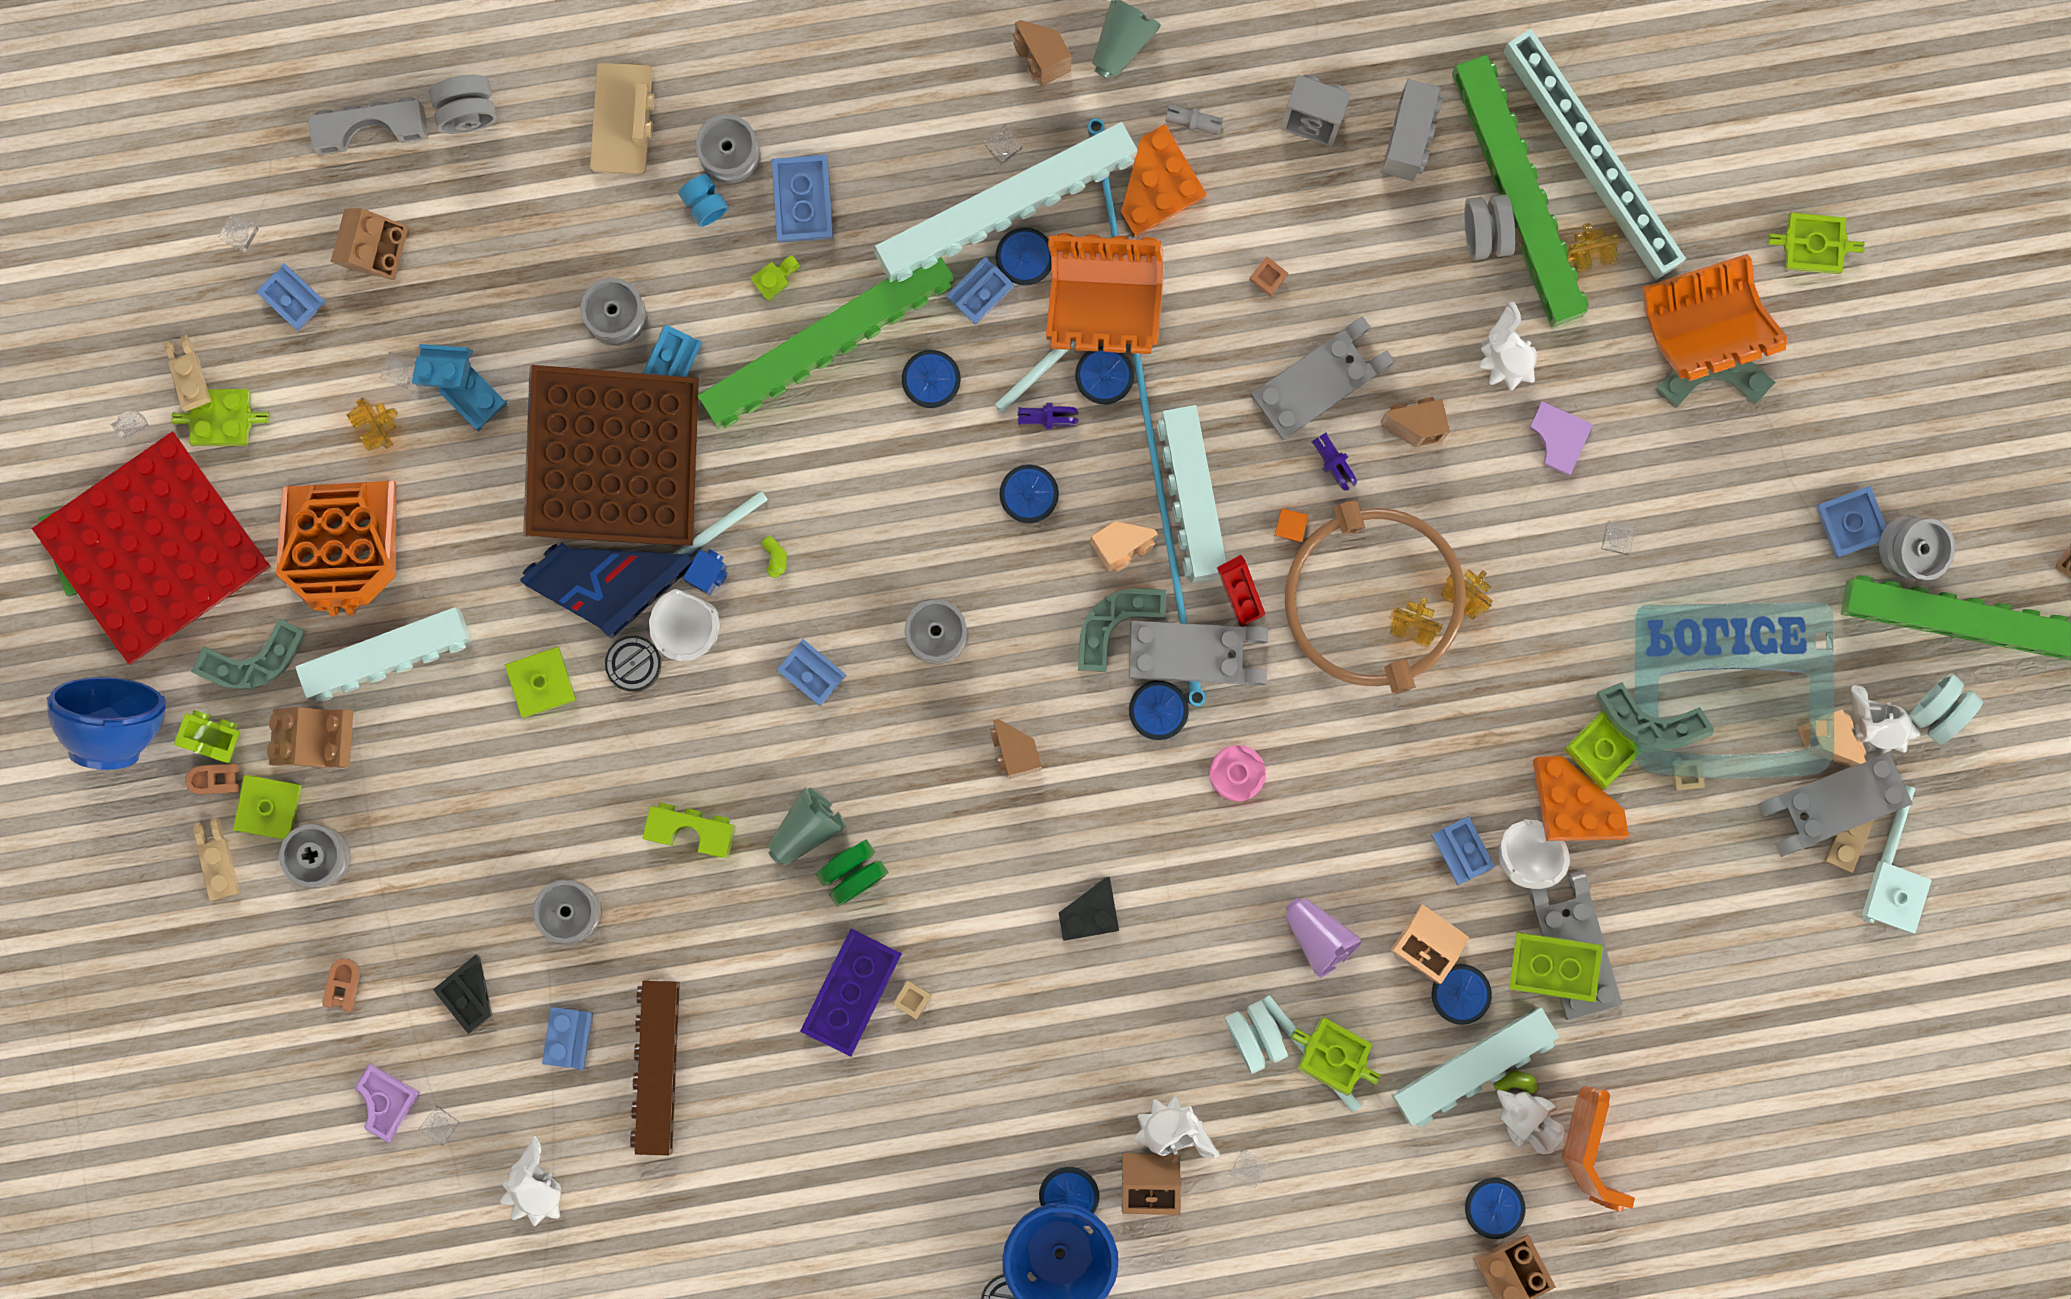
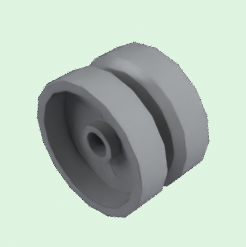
[429,75,497,134]
[695,114,761,184]
[1464,194,1515,260]
[580,277,647,346]
[1879,516,1955,581]
[904,599,968,665]
[279,824,351,888]
[533,880,602,943]

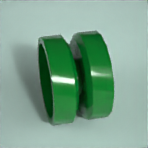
[815,839,889,907]

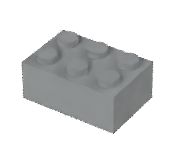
[1280,75,1352,147]
[1381,79,1443,181]

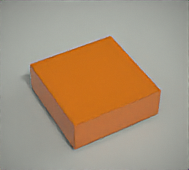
[1274,508,1309,543]

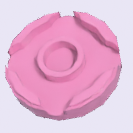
[1209,745,1266,802]

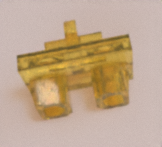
[1566,223,1620,272]
[347,397,398,451]
[1441,569,1493,619]
[1389,597,1443,648]

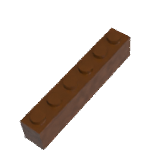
[630,980,680,1156]

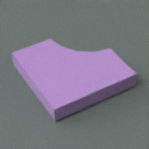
[1529,402,1593,476]
[354,1064,420,1143]

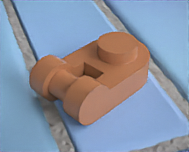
[185,764,239,795]
[323,959,360,1012]

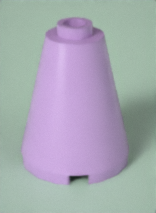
[1285,898,1361,978]

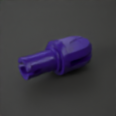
[1017,402,1079,430]
[1311,432,1357,491]

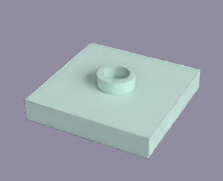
[1862,861,1932,934]

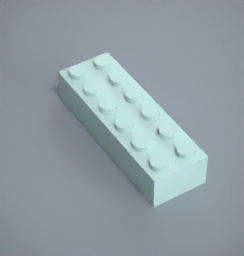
[1157,405,1226,584]

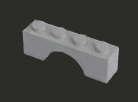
[308,97,428,156]

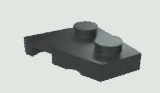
[1058,877,1119,941]
[433,954,493,1034]

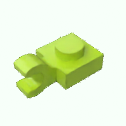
[750,255,801,302]

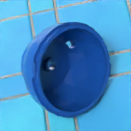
[47,677,166,770]
[1002,1203,1119,1299]

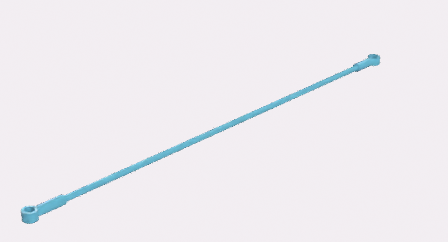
[1088,118,1206,707]

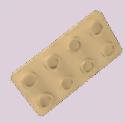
[590,63,655,175]

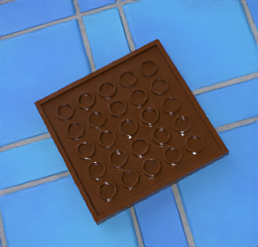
[523,365,699,546]

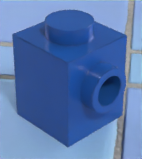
[683,549,728,595]

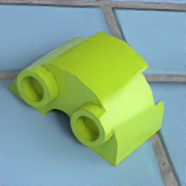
[174,710,241,763]

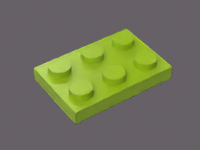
[1509,932,1603,1002]

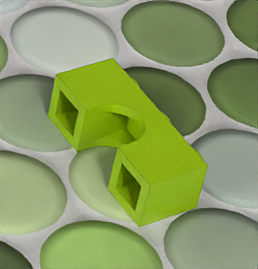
[642,802,736,859]

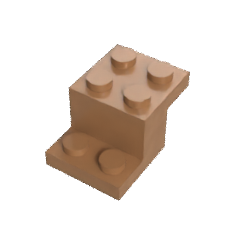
[267,707,354,768]

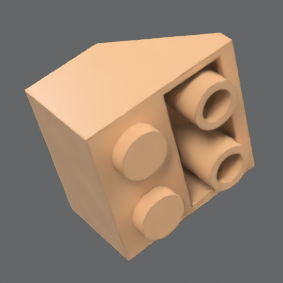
[1090,521,1158,572]
[1797,709,1866,767]
[1390,904,1469,984]

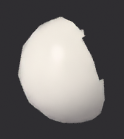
[649,589,720,661]
[1498,819,1570,889]

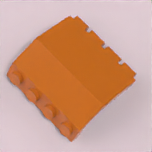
[1046,233,1163,354]
[1642,254,1787,381]
[1562,1086,1635,1212]

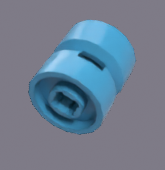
[678,174,729,227]

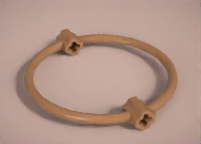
[1285,500,1466,694]

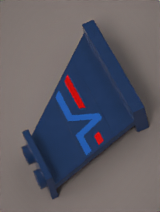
[520,543,693,639]

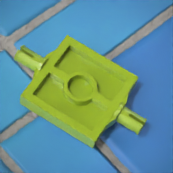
[1767,213,1865,274]
[171,389,269,446]
[1290,1017,1381,1096]

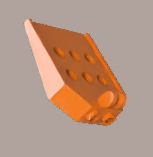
[276,481,396,617]

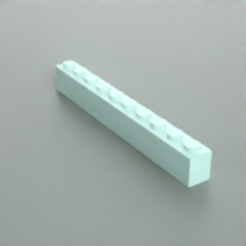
[1503,29,1686,281]
[874,122,1138,282]

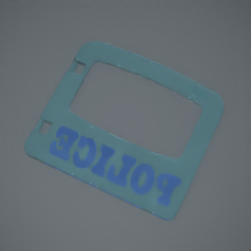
[1635,603,1834,779]

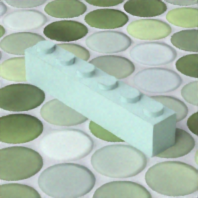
[295,607,472,703]
[1391,1007,1559,1127]

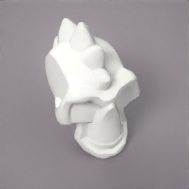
[1479,301,1537,391]
[1850,685,1921,755]
[1497,1090,1565,1154]
[1134,1097,1220,1158]
[500,1136,561,1226]

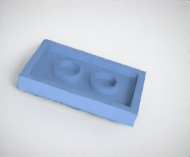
[772,155,833,243]

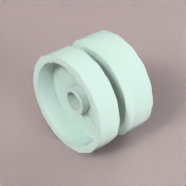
[1909,673,1983,746]
[1224,1000,1288,1074]

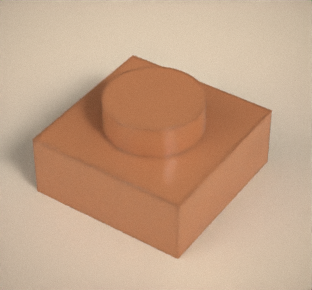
[1249,257,1289,297]

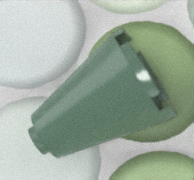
[1092,0,1161,79]
[768,787,846,865]

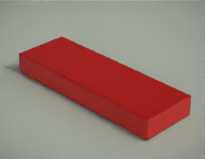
[1216,555,1266,627]

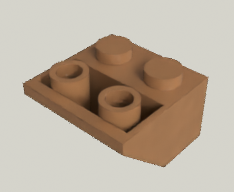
[1013,20,1071,86]
[330,208,408,280]
[1381,397,1450,447]
[989,719,1042,779]
[1121,1153,1181,1215]
[1473,1235,1556,1299]

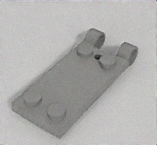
[1251,316,1395,440]
[1128,621,1268,685]
[1758,752,1913,857]
[1528,870,1623,1020]

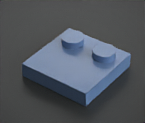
[1815,486,1886,558]

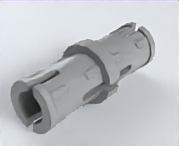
[1165,104,1223,135]

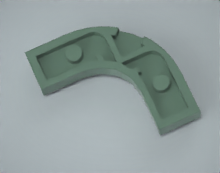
[1655,361,1776,408]
[1078,588,1167,672]
[191,619,307,690]
[1596,682,1714,749]

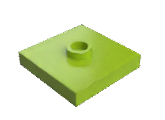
[504,647,577,718]
[1564,710,1643,790]
[233,775,302,840]

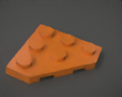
[1121,124,1207,238]
[1533,756,1629,841]

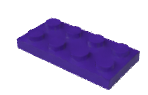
[800,928,902,1057]

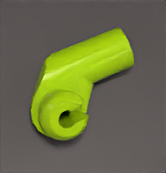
[760,535,787,578]
[1493,1070,1538,1094]

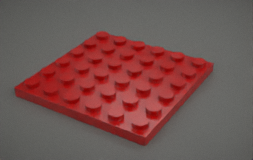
[31,431,271,665]

